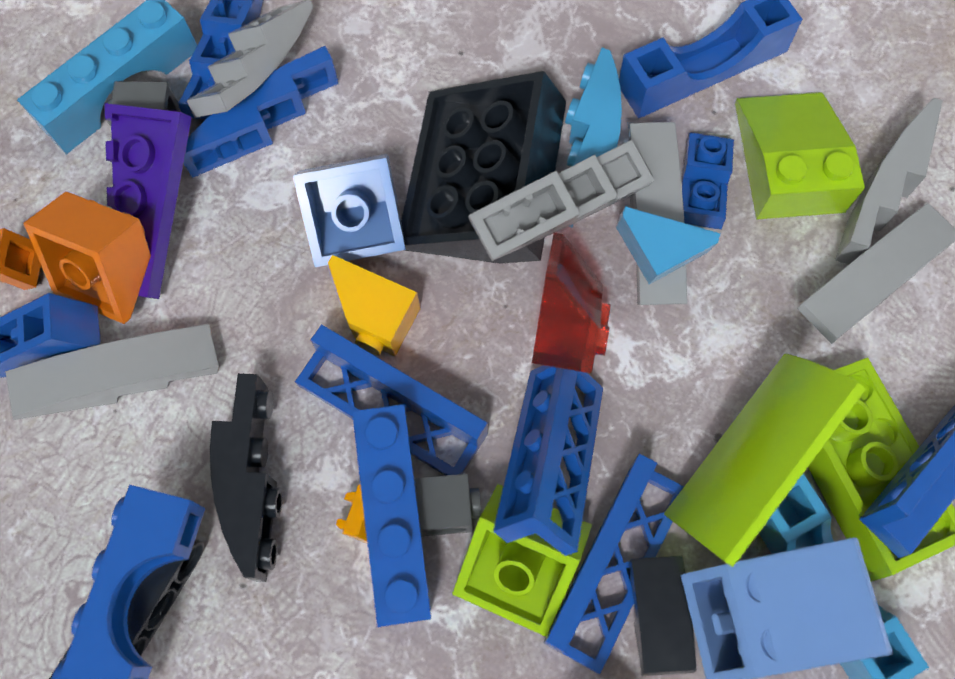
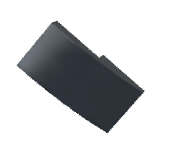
[629,555,697,676]

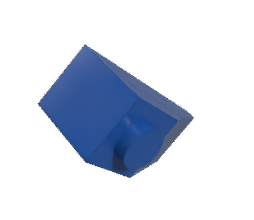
[0,293,100,378]

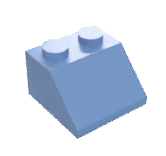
[293,153,406,267]

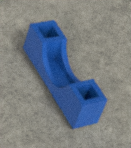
[619,0,803,119]
[352,404,431,628]
[52,484,206,679]

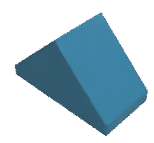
[616,206,721,284]

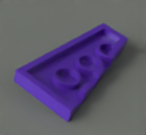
[104,103,192,299]

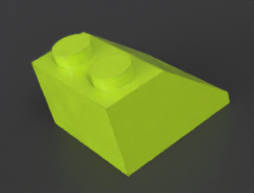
[452,484,592,637]

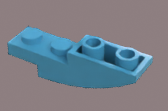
[565,48,622,228]

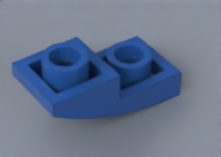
[681,133,734,230]

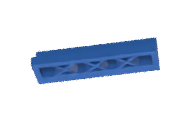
[295,324,488,476]
[493,354,603,556]
[860,405,955,558]
[543,453,684,675]

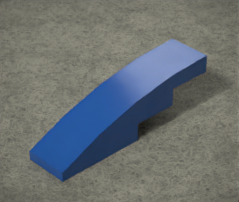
[178,0,263,120]
[183,46,339,178]

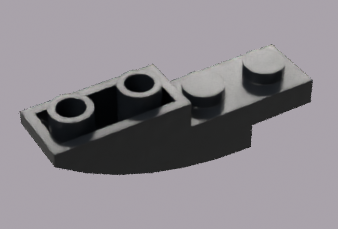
[210,373,283,582]

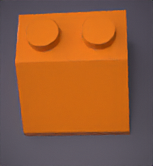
[23,191,151,324]

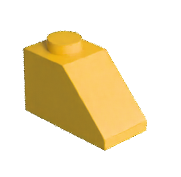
[328,255,420,356]

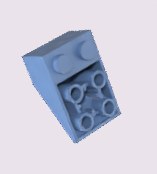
[681,538,893,679]

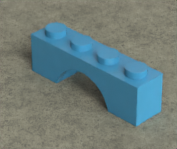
[17,0,197,155]
[759,474,930,679]

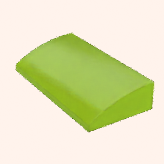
[664,353,866,567]
[808,357,955,582]

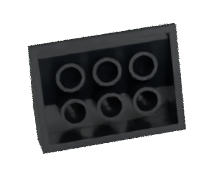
[401,71,566,264]

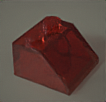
[532,232,611,373]

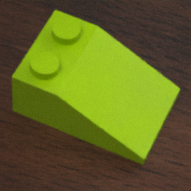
[735,92,865,220]

